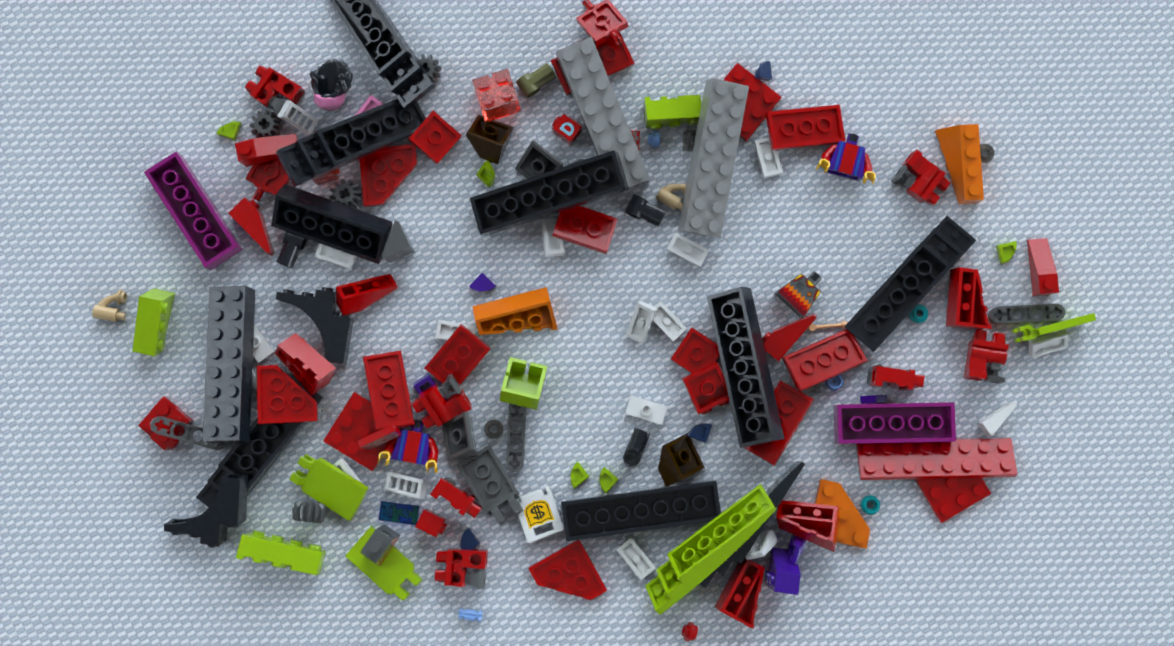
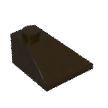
[466,114,514,164]
[658,433,705,487]

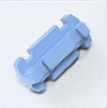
[458,608,482,622]

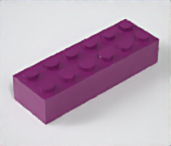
[144,151,243,270]
[833,402,956,444]

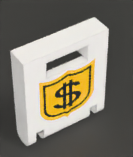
[517,486,565,543]

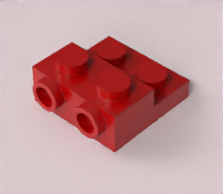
[682,362,730,414]
[138,396,194,450]

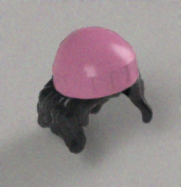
[310,59,353,111]

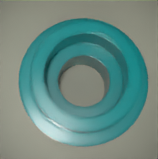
[909,304,928,323]
[860,495,880,515]

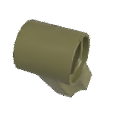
[516,63,556,98]

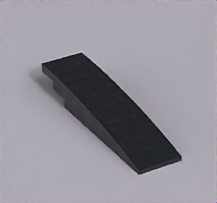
[330,0,436,110]
[276,99,426,187]
[844,216,976,353]
[196,375,323,507]
[700,461,805,588]

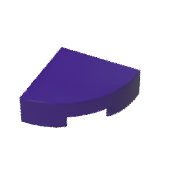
[469,273,496,292]
[860,395,888,404]

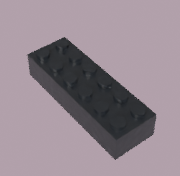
[271,184,393,264]

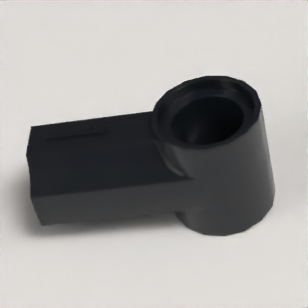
[625,194,666,227]
[276,232,307,269]
[622,428,650,467]

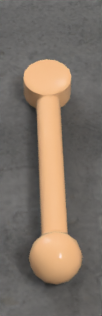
[808,321,847,331]

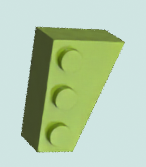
[643,95,701,130]
[132,288,176,356]

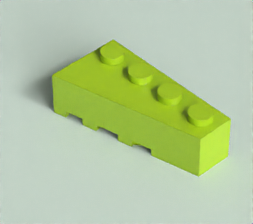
[236,530,326,575]

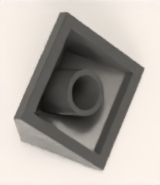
[515,140,563,179]
[381,220,415,263]
[442,412,478,461]

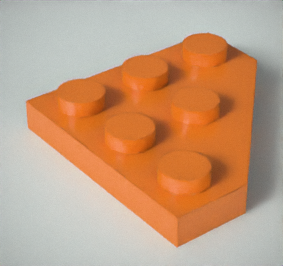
[815,479,870,549]

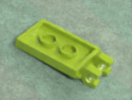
[1011,313,1096,343]
[289,454,369,521]
[345,526,423,601]

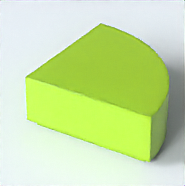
[216,121,242,141]
[476,160,495,188]
[996,241,1017,264]
[570,462,590,489]
[599,467,618,494]

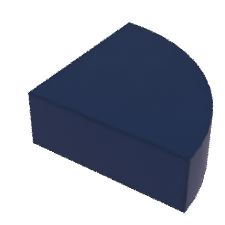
[755,61,772,81]
[687,423,712,443]
[460,528,480,550]

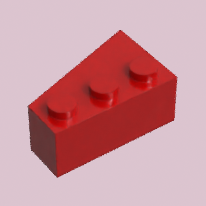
[776,500,840,552]

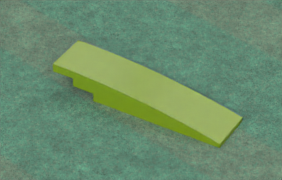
[645,484,776,615]

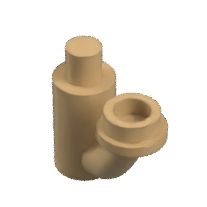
[655,184,686,211]
[92,289,127,322]

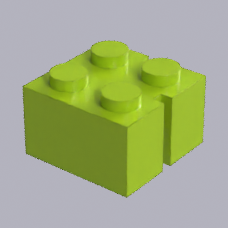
[499,357,547,410]

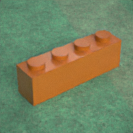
[935,124,984,204]
[472,287,558,335]

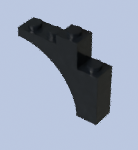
[276,287,354,364]
[164,473,248,548]

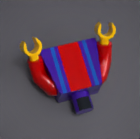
[816,133,876,184]
[378,419,439,473]

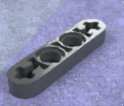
[988,304,1065,324]
[506,403,527,472]
[150,416,226,450]

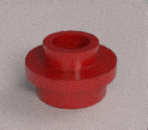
[682,622,698,642]

